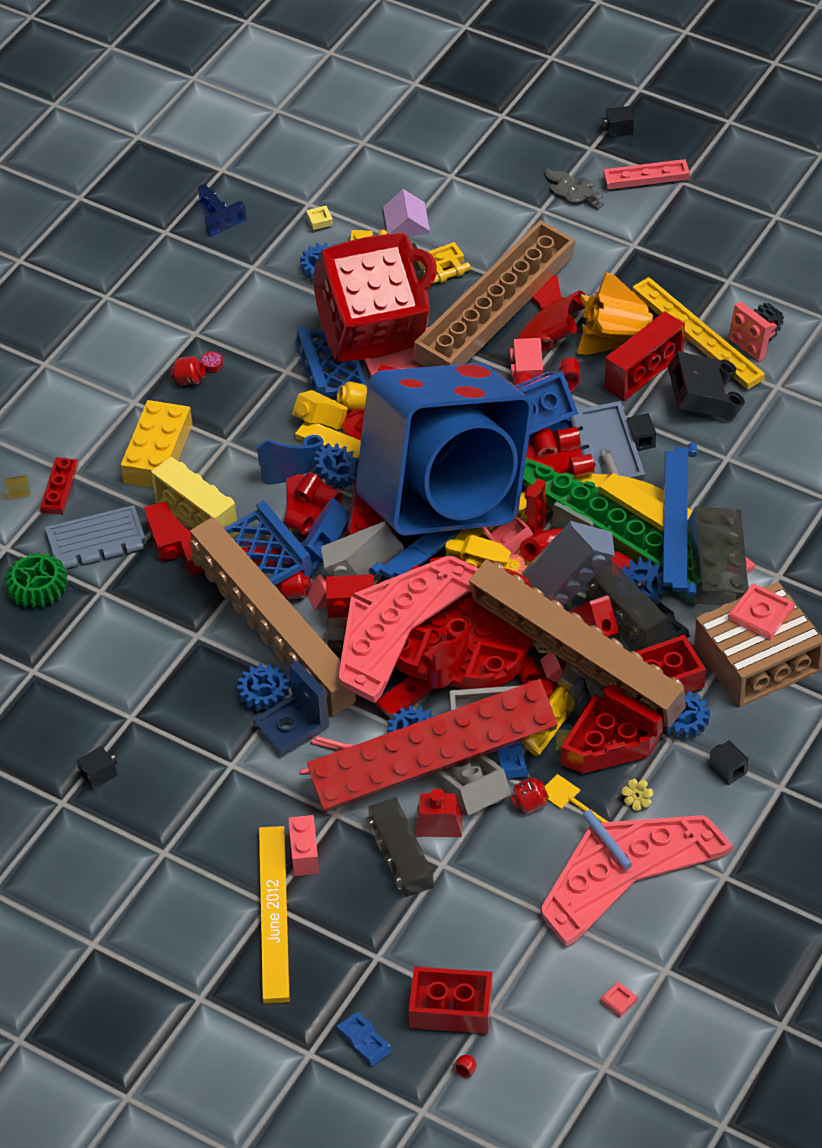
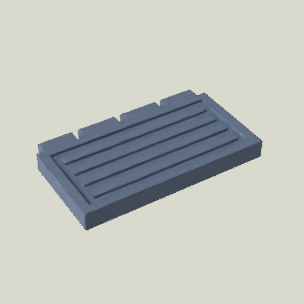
[569,401,645,480]
[45,505,146,569]

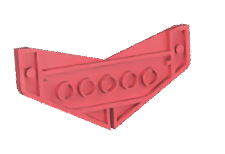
[339,556,479,703]
[542,815,733,947]

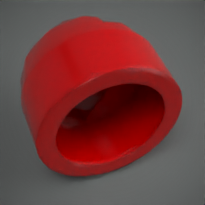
[453,1054,477,1078]

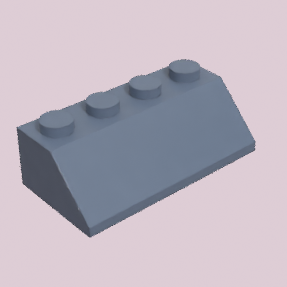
[522,521,615,606]

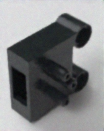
[667,351,745,421]

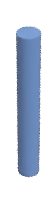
[582,810,633,870]

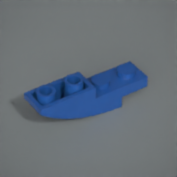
[287,498,349,576]

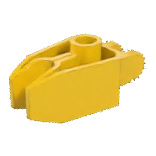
[445,535,511,569]

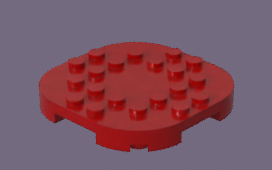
[395,557,533,689]

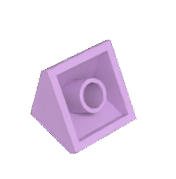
[383,189,430,236]

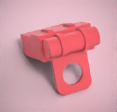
[480,515,533,555]

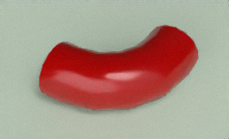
[519,528,563,561]

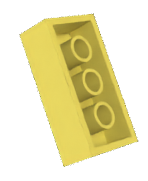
[151,457,238,538]

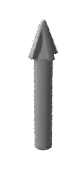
[600,449,620,476]

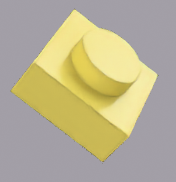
[306,206,333,230]

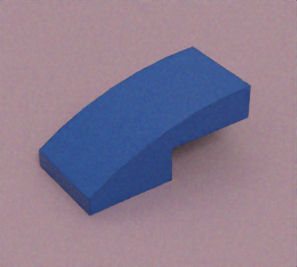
[497,742,527,779]
[336,1012,392,1067]

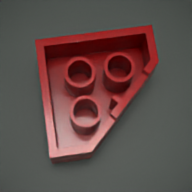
[561,694,660,774]

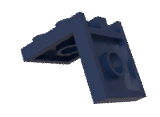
[253,661,329,756]

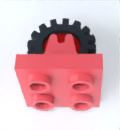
[728,302,784,362]

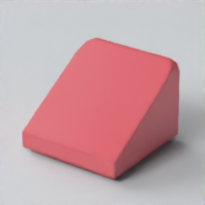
[307,575,327,610]
[540,652,562,683]

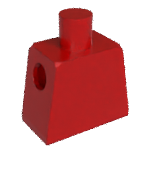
[568,595,618,638]
[414,788,463,837]

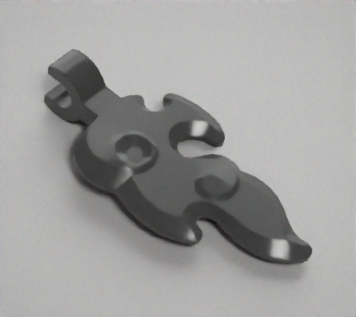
[545,168,604,210]

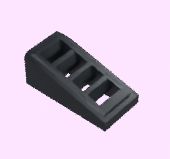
[567,677,591,726]

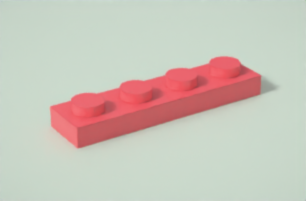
[603,159,690,189]

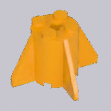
[576,272,653,355]

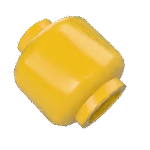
[337,381,367,411]

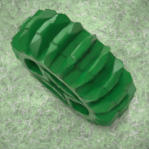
[4,551,68,609]

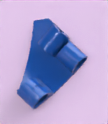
[257,435,324,484]

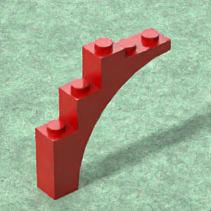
[143,501,284,576]

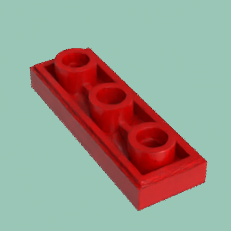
[40,457,79,515]
[376,676,435,720]

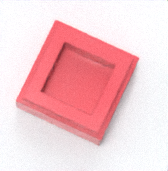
[601,982,638,1018]

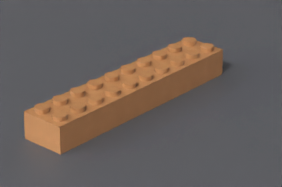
[412,220,575,367]
[190,517,356,717]
[469,559,686,729]

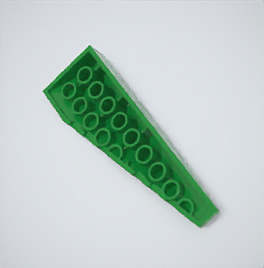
[522,458,739,606]

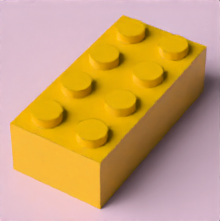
[121,400,192,488]

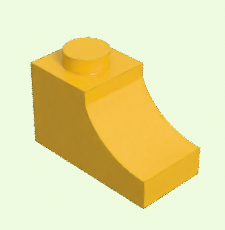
[292,390,348,430]

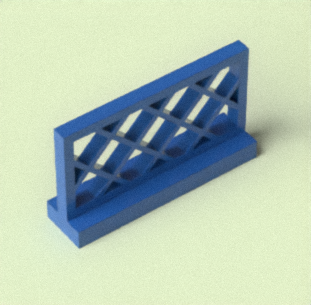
[295,326,367,397]
[224,500,313,585]

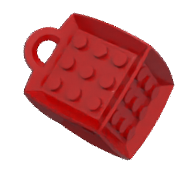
[313,233,437,362]

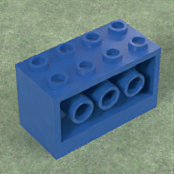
[515,371,579,434]

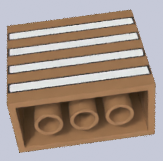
[694,582,822,708]

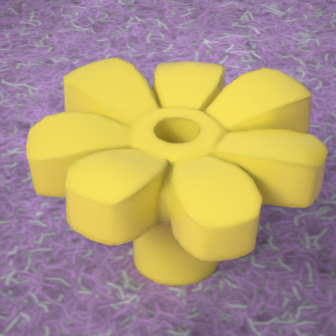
[622,779,653,811]

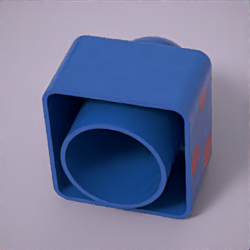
[356,363,533,535]

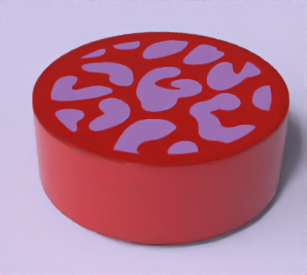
[201,351,223,373]

